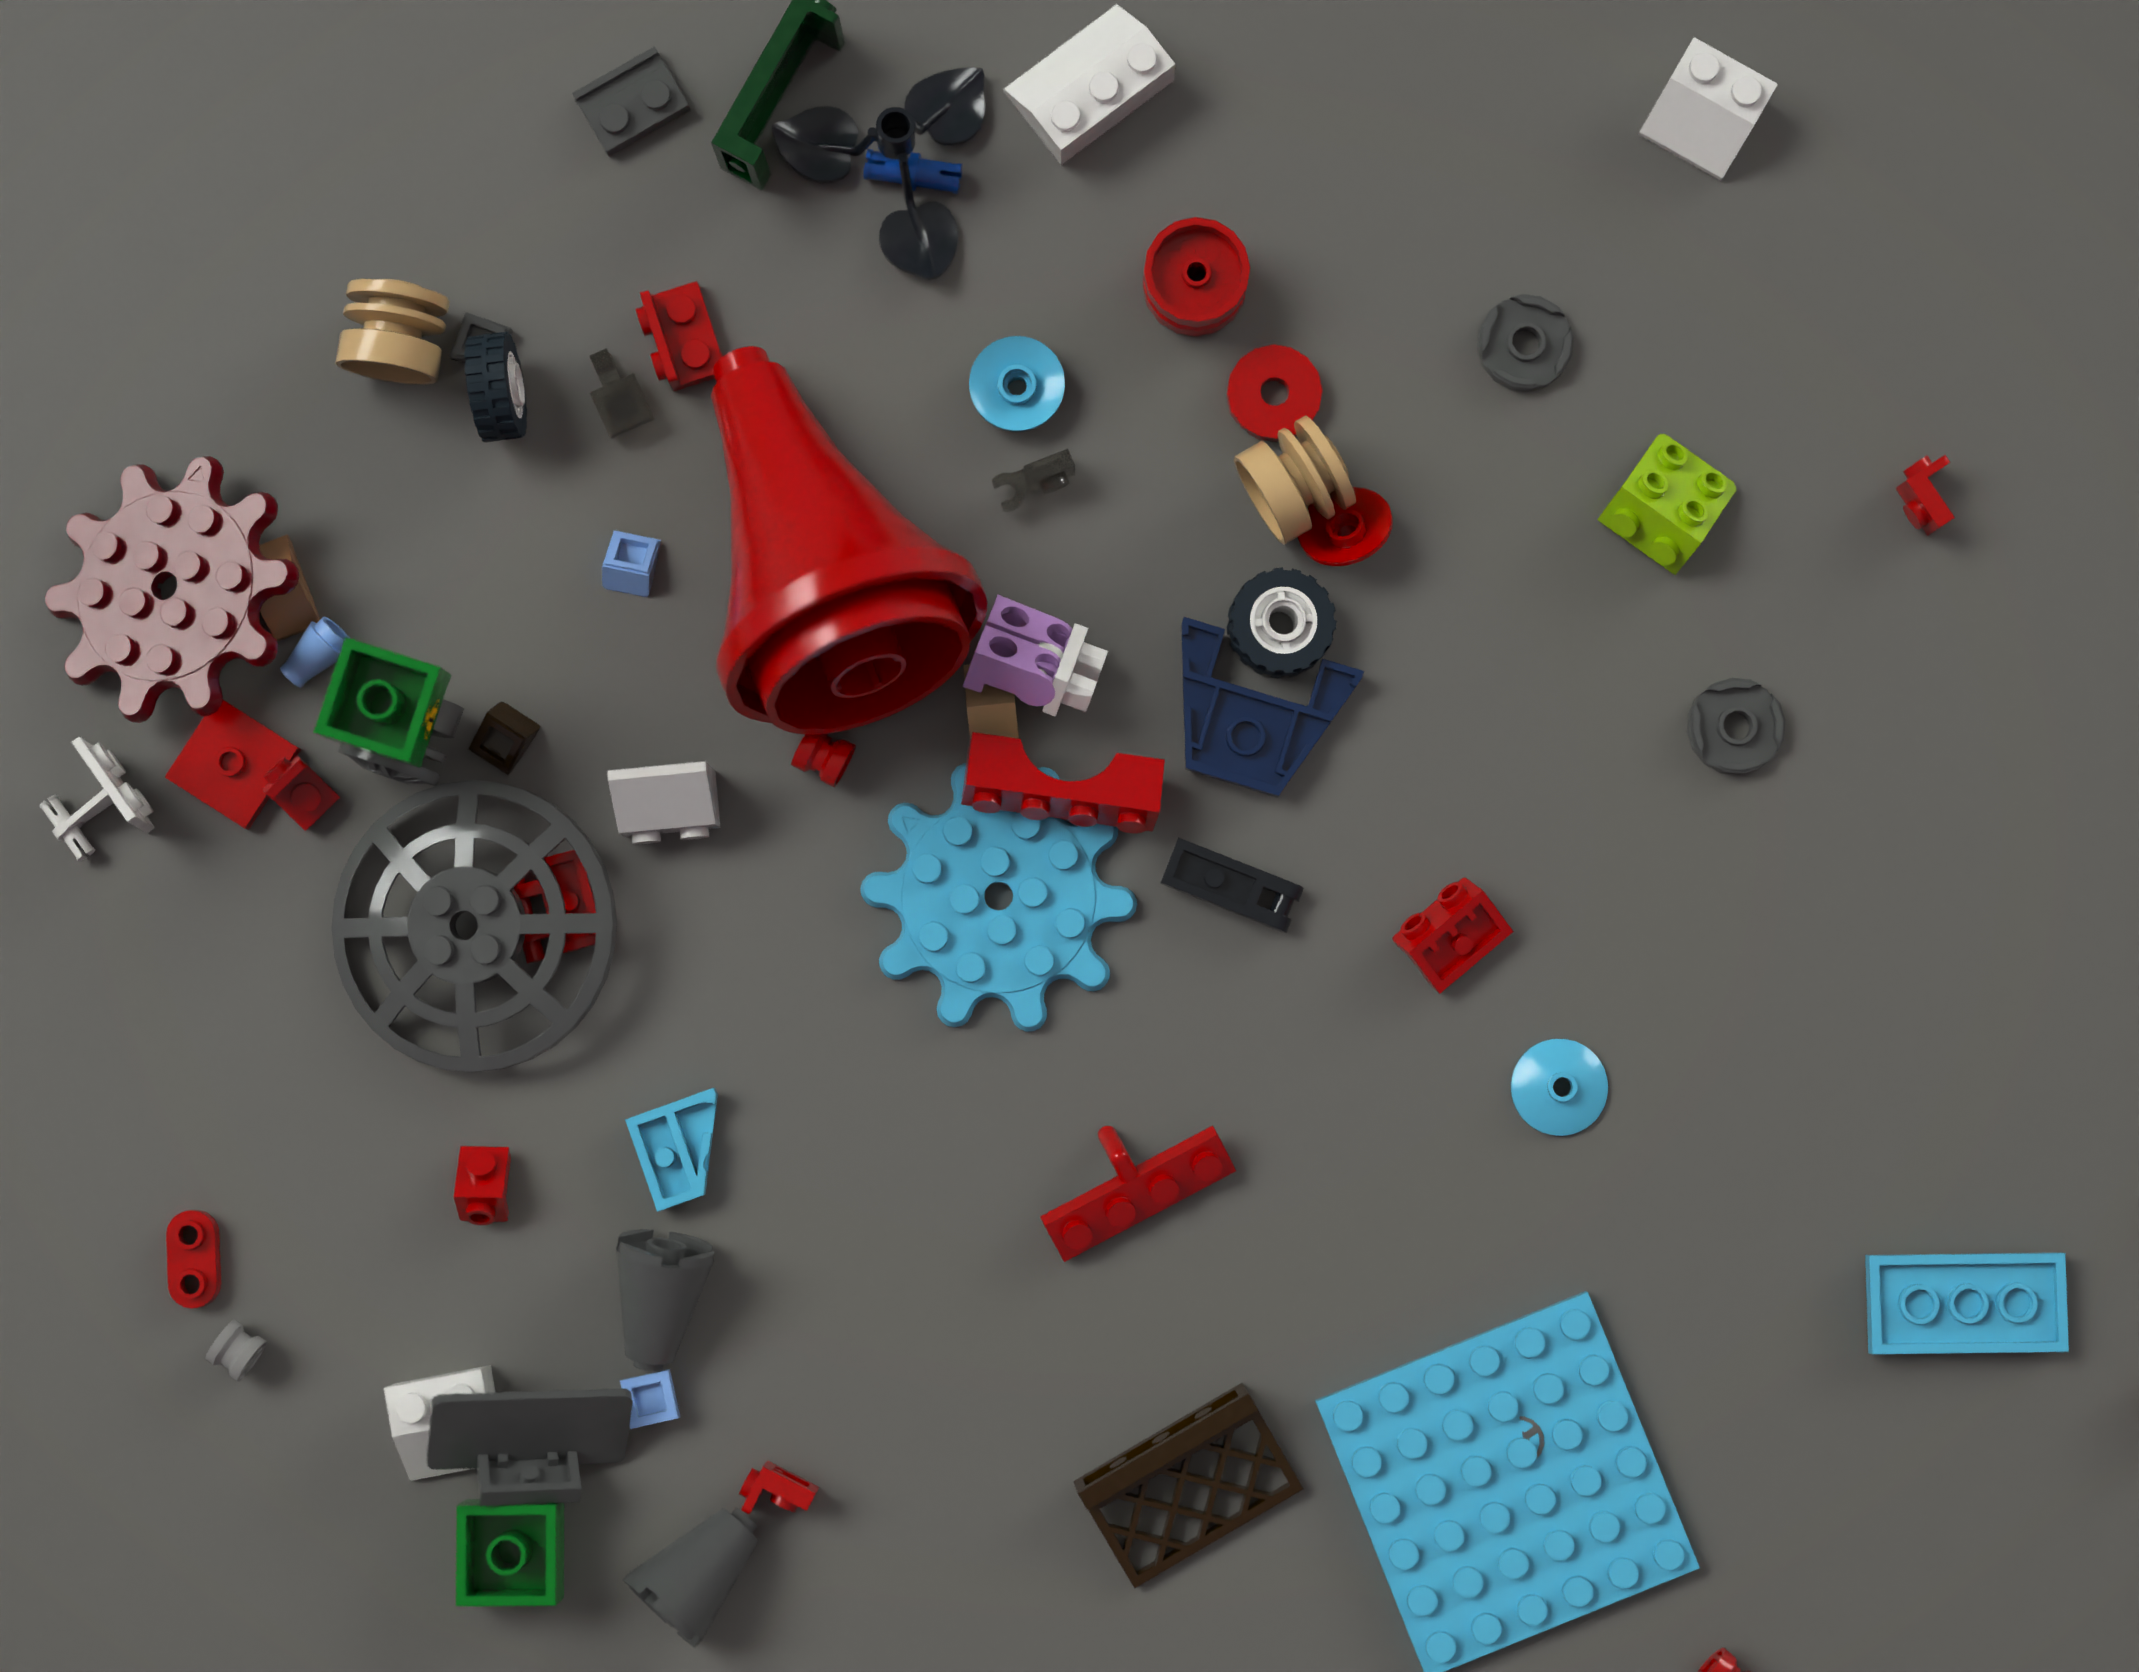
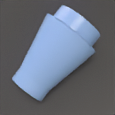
[280,616,349,688]

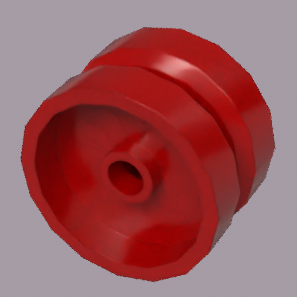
[1143,217,1250,337]

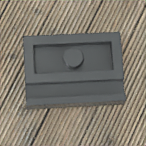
[572,46,691,157]

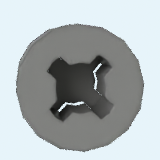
[205,1319,267,1382]

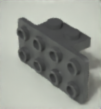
[427,1389,633,1506]

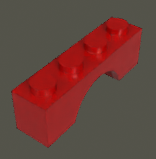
[961,732,1165,834]

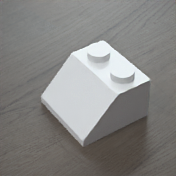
[1638,37,1778,181]
[607,761,721,844]
[384,1365,496,1481]

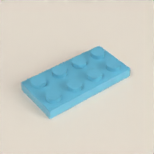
[1865,1252,2069,1354]

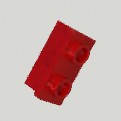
[636,281,723,392]
[1392,878,1514,994]

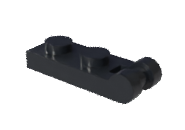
[1160,837,1304,933]

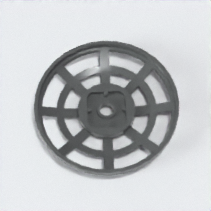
[331,780,617,1072]

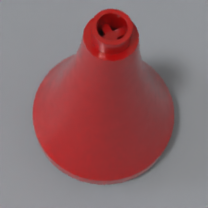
[711,346,988,735]

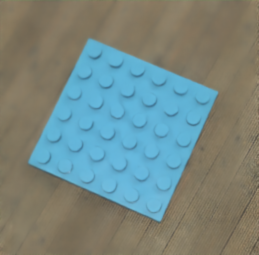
[1315,1291,1700,1672]

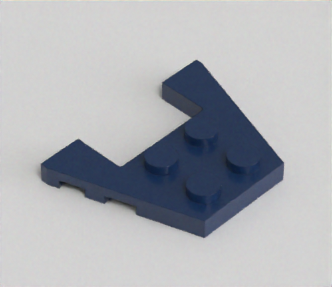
[1181,617,1364,798]

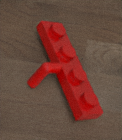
[1040,1125,1236,1262]

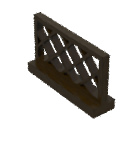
[1074,1383,1304,1589]

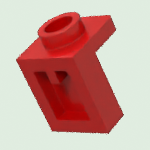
[263,755,340,831]
[739,1461,820,1515]

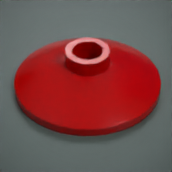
[1298,487,1393,566]

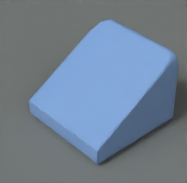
[602,530,661,597]

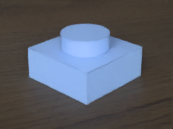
[620,1369,680,1429]

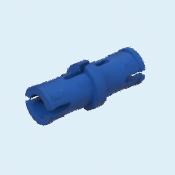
[863,149,963,194]

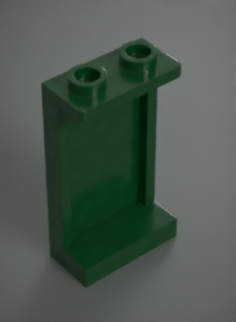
[711,0,845,191]

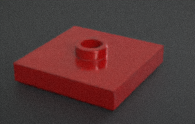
[165,699,301,830]

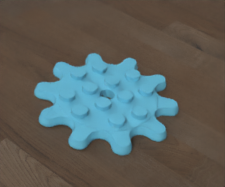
[860,763,1137,1032]

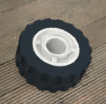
[464,332,527,443]
[1227,567,1337,678]

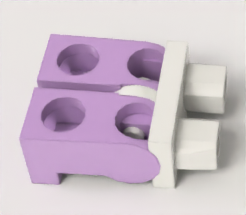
[963,595,1108,717]

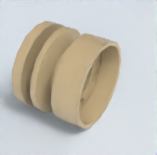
[335,279,450,385]
[1234,415,1356,545]

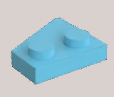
[625,1088,718,1212]

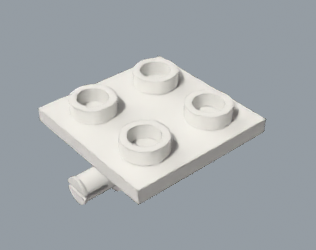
[39,736,155,861]

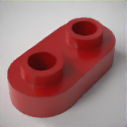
[166,1210,221,1308]

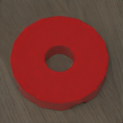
[1226,344,1323,442]

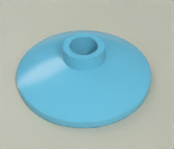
[969,336,1065,432]
[1511,1039,1608,1136]

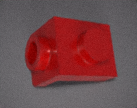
[1895,455,1955,536]
[453,1146,511,1225]

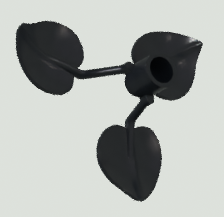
[772,67,985,280]

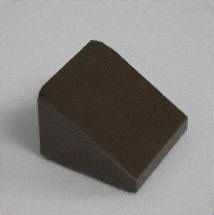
[468,702,540,775]

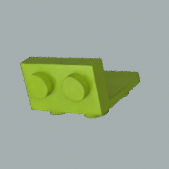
[1597,434,1736,575]

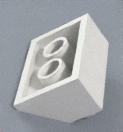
[1004,4,1176,165]

